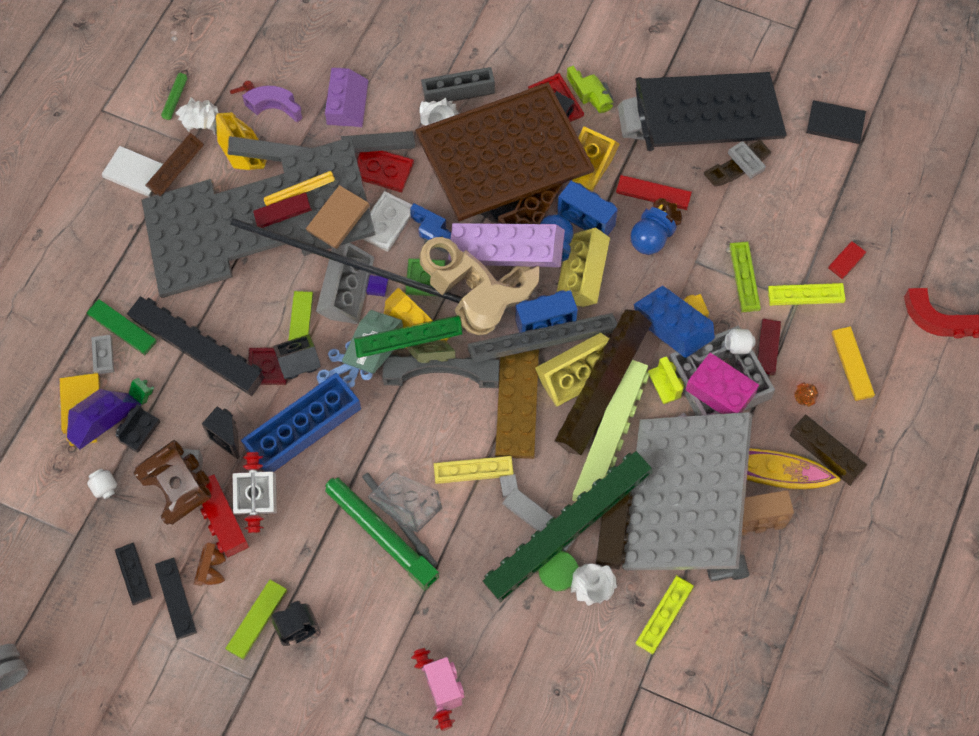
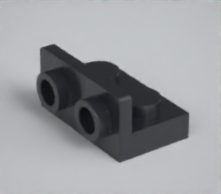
[115,404,160,453]

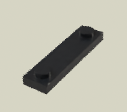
[155,557,197,640]

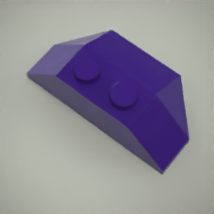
[67,389,141,450]

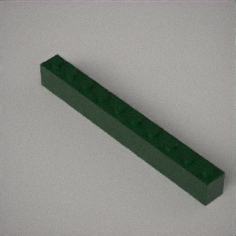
[483,451,653,603]

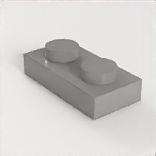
[728,141,766,179]
[91,335,114,374]

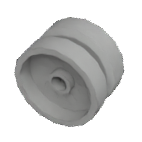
[0,644,28,692]

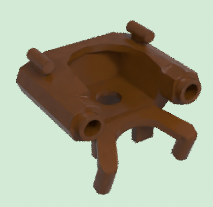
[133,440,211,525]

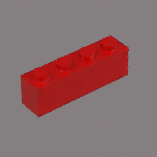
[200,474,249,558]

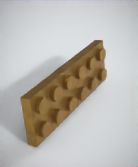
[495,349,539,459]

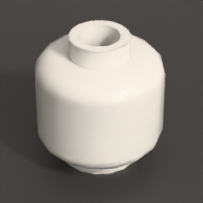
[725,329,755,354]
[87,469,117,499]

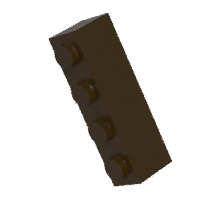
[790,414,867,486]
[596,494,633,570]

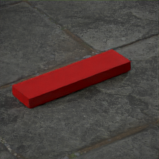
[616,175,692,210]

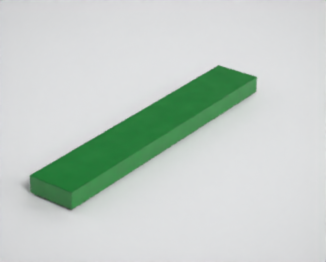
[354,315,462,358]

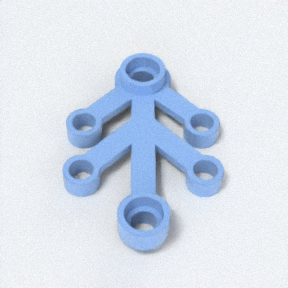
[317,341,373,388]

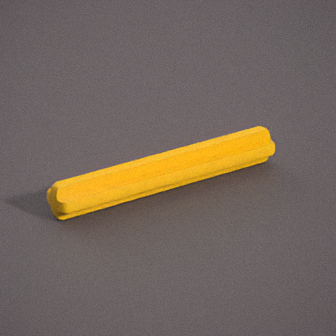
[264,171,335,206]

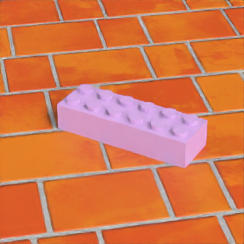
[448,223,565,267]

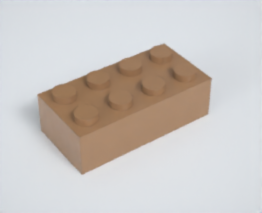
[742,490,794,536]

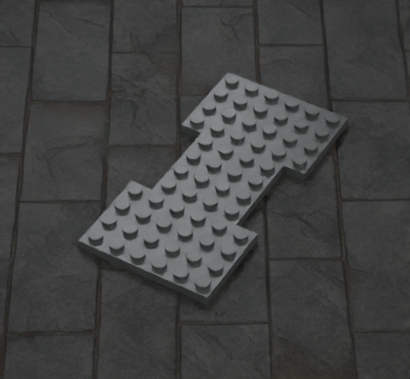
[141,137,376,298]

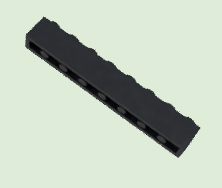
[127,296,265,397]

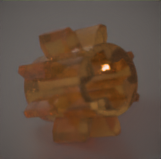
[794,382,819,407]

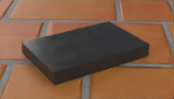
[806,100,866,144]

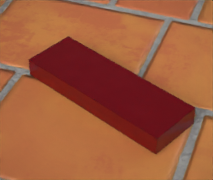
[253,192,312,228]
[757,319,781,375]

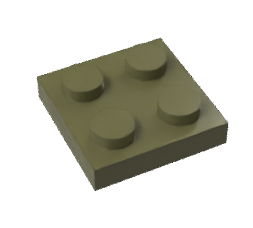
[407,340,455,363]

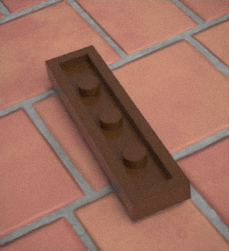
[145,132,204,196]

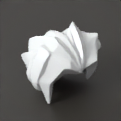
[175,97,219,135]
[420,98,460,126]
[571,564,617,606]

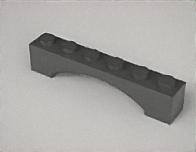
[382,355,499,388]

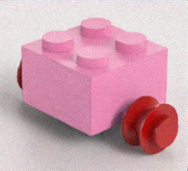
[411,648,465,731]

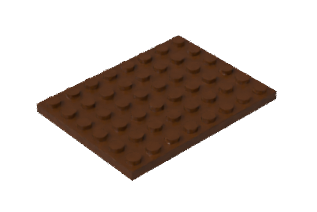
[415,82,594,222]

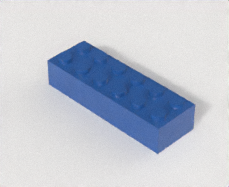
[241,372,361,472]

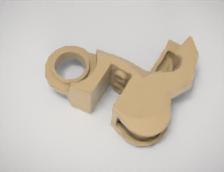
[419,237,539,335]

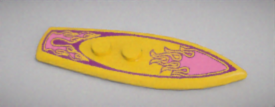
[747,448,841,489]

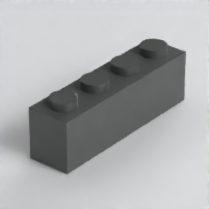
[421,67,495,103]

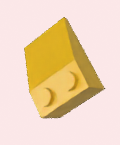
[571,126,620,191]

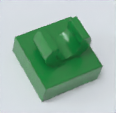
[128,378,154,405]

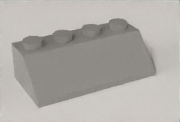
[316,243,374,324]

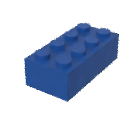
[634,285,715,358]

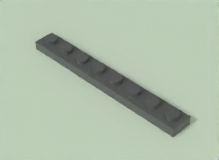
[468,313,617,363]

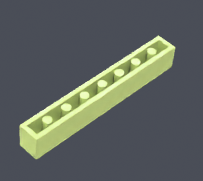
[572,360,650,501]

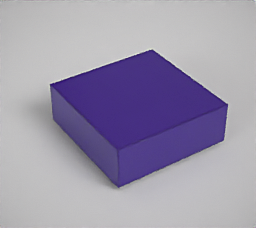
[367,275,389,297]

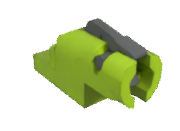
[567,65,614,113]

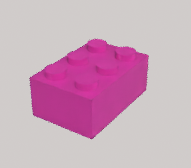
[685,353,759,414]

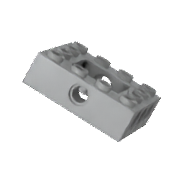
[669,325,775,416]

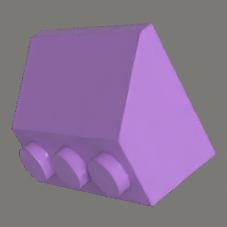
[325,68,368,127]

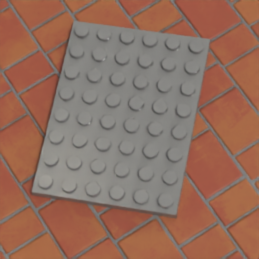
[622,412,752,570]

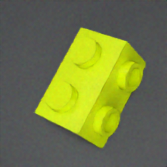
[648,356,684,404]

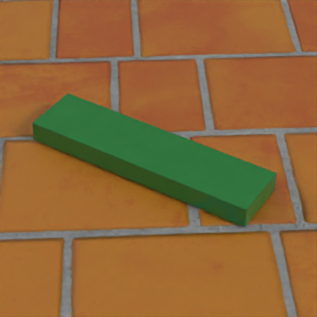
[86,299,157,356]

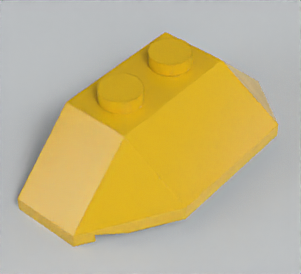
[216,112,267,170]
[384,288,450,348]

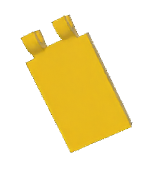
[59,373,100,446]

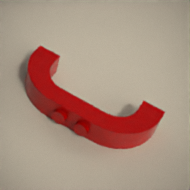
[904,288,979,339]

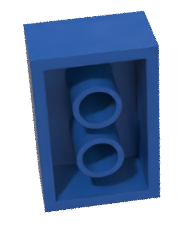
[557,181,618,236]
[515,290,578,333]

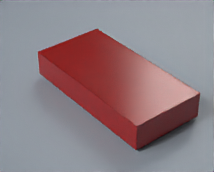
[828,241,866,279]

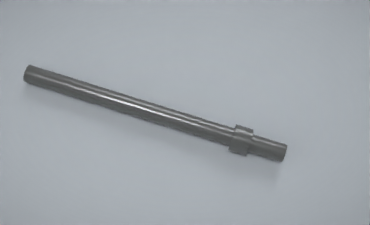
[362,473,437,567]

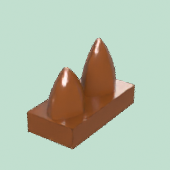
[193,542,226,586]

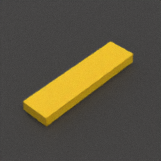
[832,326,875,401]

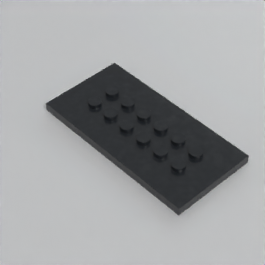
[636,72,787,147]

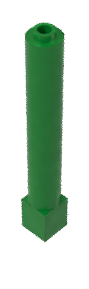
[325,477,439,591]

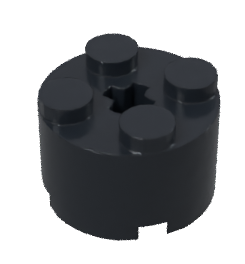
[271,601,320,646]

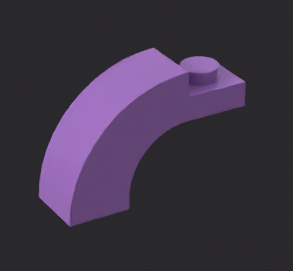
[242,86,302,123]

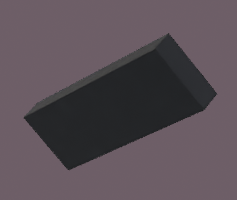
[115,542,153,606]

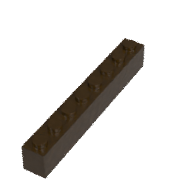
[554,309,652,455]

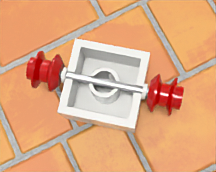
[233,452,277,533]

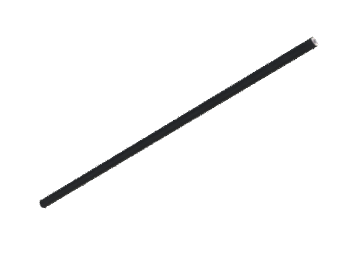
[230,218,463,303]

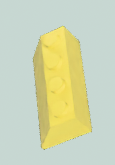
[557,228,610,307]
[535,333,610,407]

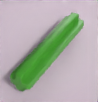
[161,73,187,120]

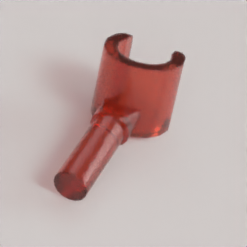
[230,80,255,94]

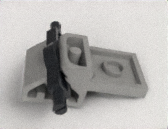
[618,77,654,151]

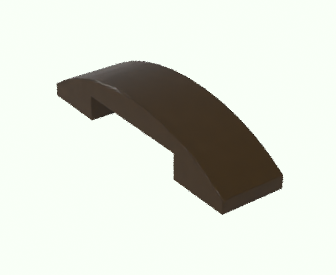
[704,139,771,187]

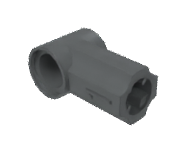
[707,555,750,582]

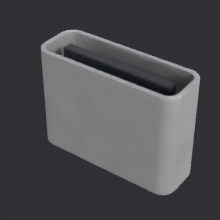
[499,474,518,499]

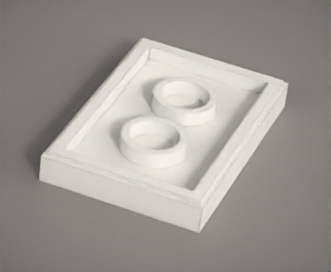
[102,146,162,197]
[363,191,412,252]

